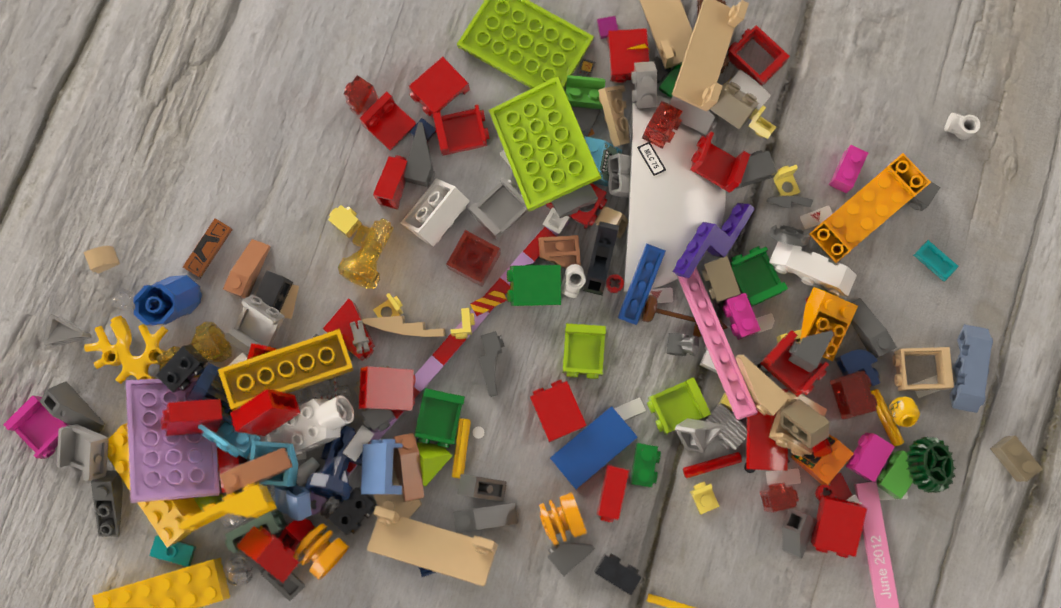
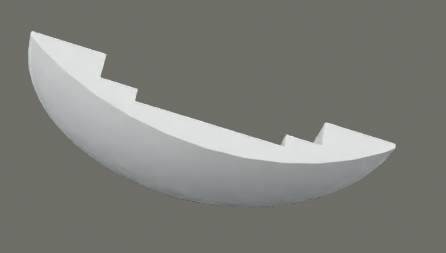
[624,103,726,292]

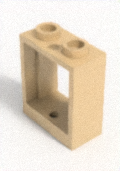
[892,347,954,391]

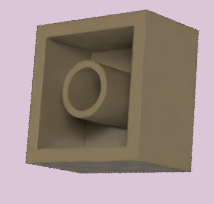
[710,82,759,129]

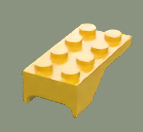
[177,483,277,531]

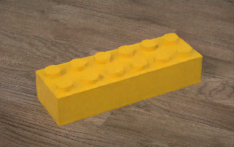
[218,329,353,411]
[107,423,202,547]
[92,558,231,608]

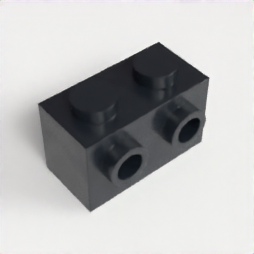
[156,344,208,393]
[328,487,377,535]
[594,553,642,596]

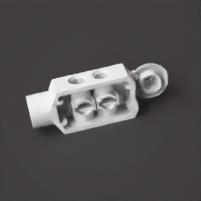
[247,396,354,460]

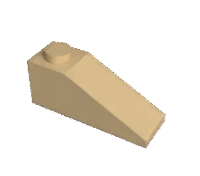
[736,355,790,416]

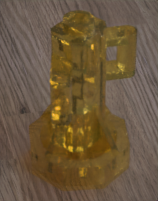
[338,218,394,289]
[156,321,232,377]

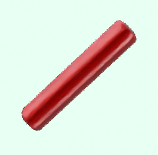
[683,452,742,478]

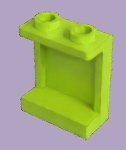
[562,323,606,379]
[647,377,711,435]

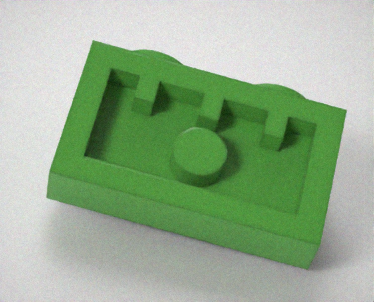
[566,75,606,109]

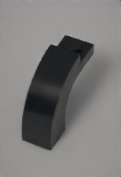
[583,221,619,296]

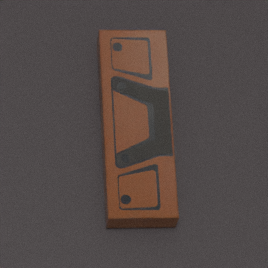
[183,218,233,278]

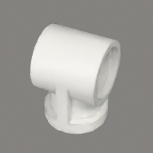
[945,113,980,140]
[561,264,586,298]

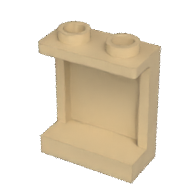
[769,392,827,456]

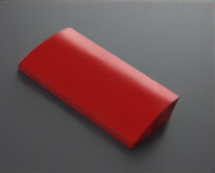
[746,388,788,471]

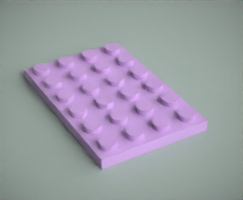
[126,377,220,503]

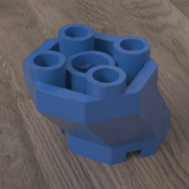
[133,275,202,326]

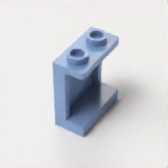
[361,439,403,495]

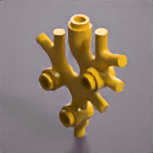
[84,315,169,384]

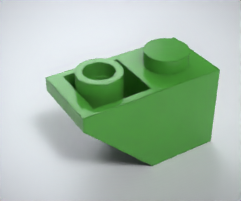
[876,450,913,499]

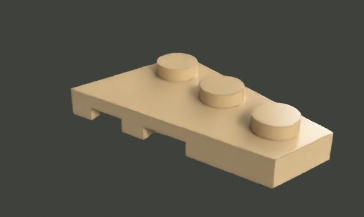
[598,85,630,147]

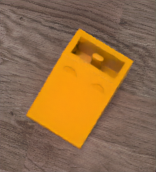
[800,287,858,361]

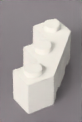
[769,241,857,297]

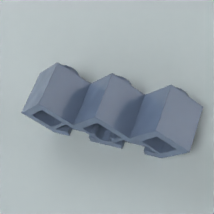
[949,324,993,413]

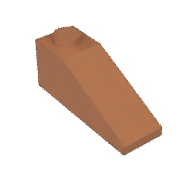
[223,239,271,299]
[393,433,424,502]
[219,448,293,495]

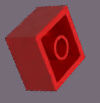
[237,526,300,583]

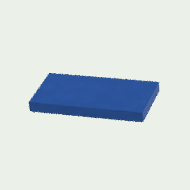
[550,406,638,489]

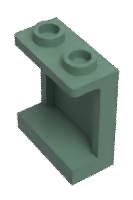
[225,510,288,553]

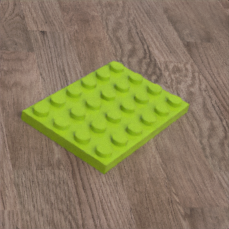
[457,0,594,89]
[489,76,601,211]

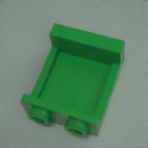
[730,246,788,307]
[507,265,561,306]
[414,388,465,448]

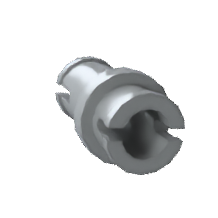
[350,320,370,353]

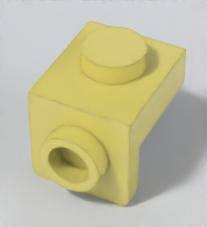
[748,106,776,139]
[451,308,475,339]

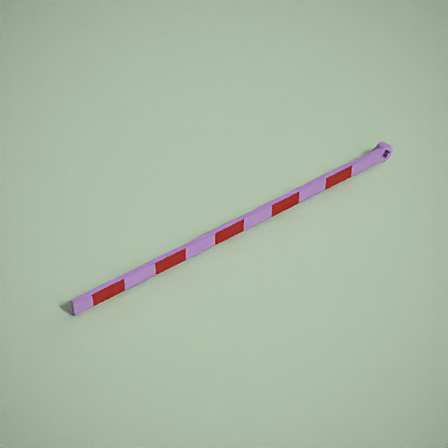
[310,221,569,515]

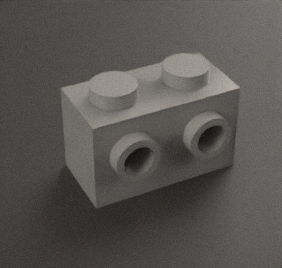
[631,61,657,109]

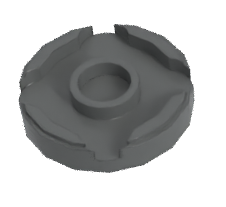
[770,225,811,246]

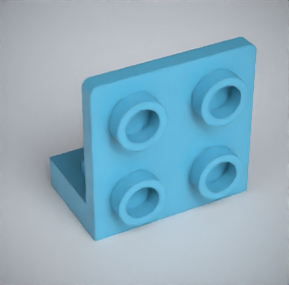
[198,422,261,458]

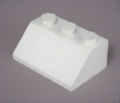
[401,178,470,247]

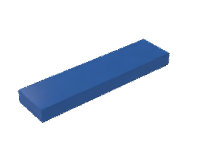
[618,243,666,325]

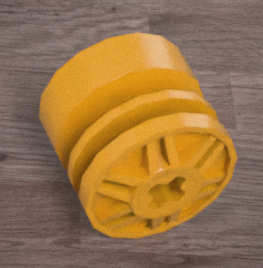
[539,492,587,546]
[294,523,349,580]

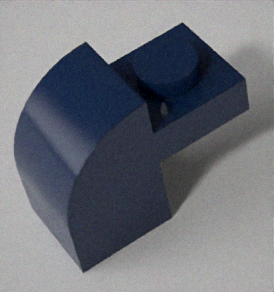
[835,349,880,388]

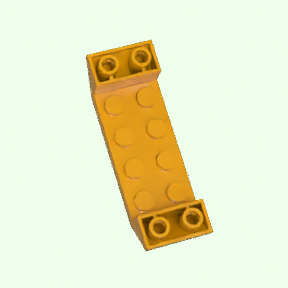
[809,153,931,263]

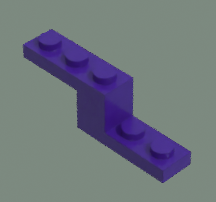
[672,203,755,278]

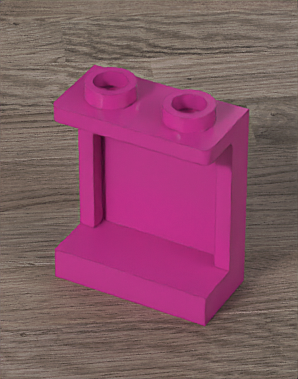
[3,395,70,459]

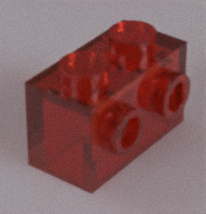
[343,75,379,116]
[642,101,683,149]
[759,483,799,512]

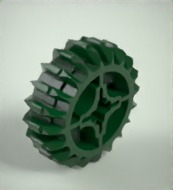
[905,437,956,493]

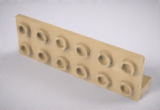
[639,0,693,69]
[672,0,749,112]
[367,506,498,587]

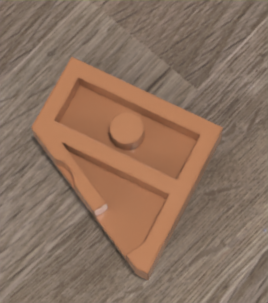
[538,235,581,269]

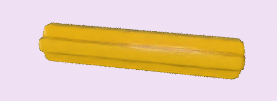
[868,389,904,447]
[452,418,471,479]

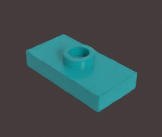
[913,240,959,282]
[149,535,196,567]

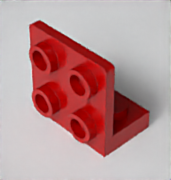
[359,91,416,150]

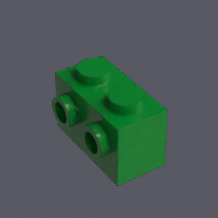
[630,443,661,488]

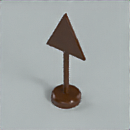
[642,295,728,337]

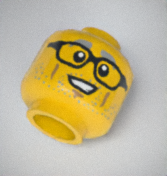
[889,397,920,427]

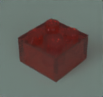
[446,230,501,287]
[830,371,877,420]

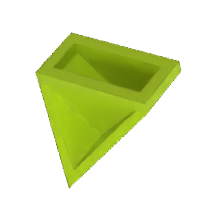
[416,442,453,487]

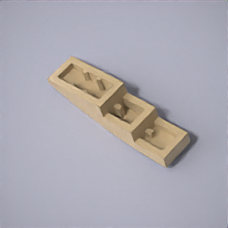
[362,316,446,337]

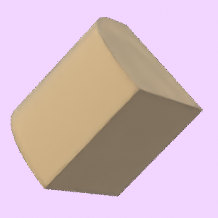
[594,206,628,238]
[83,246,120,274]

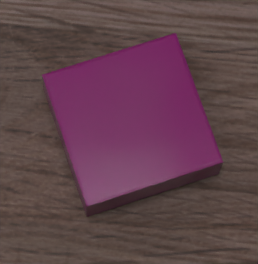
[597,16,618,39]

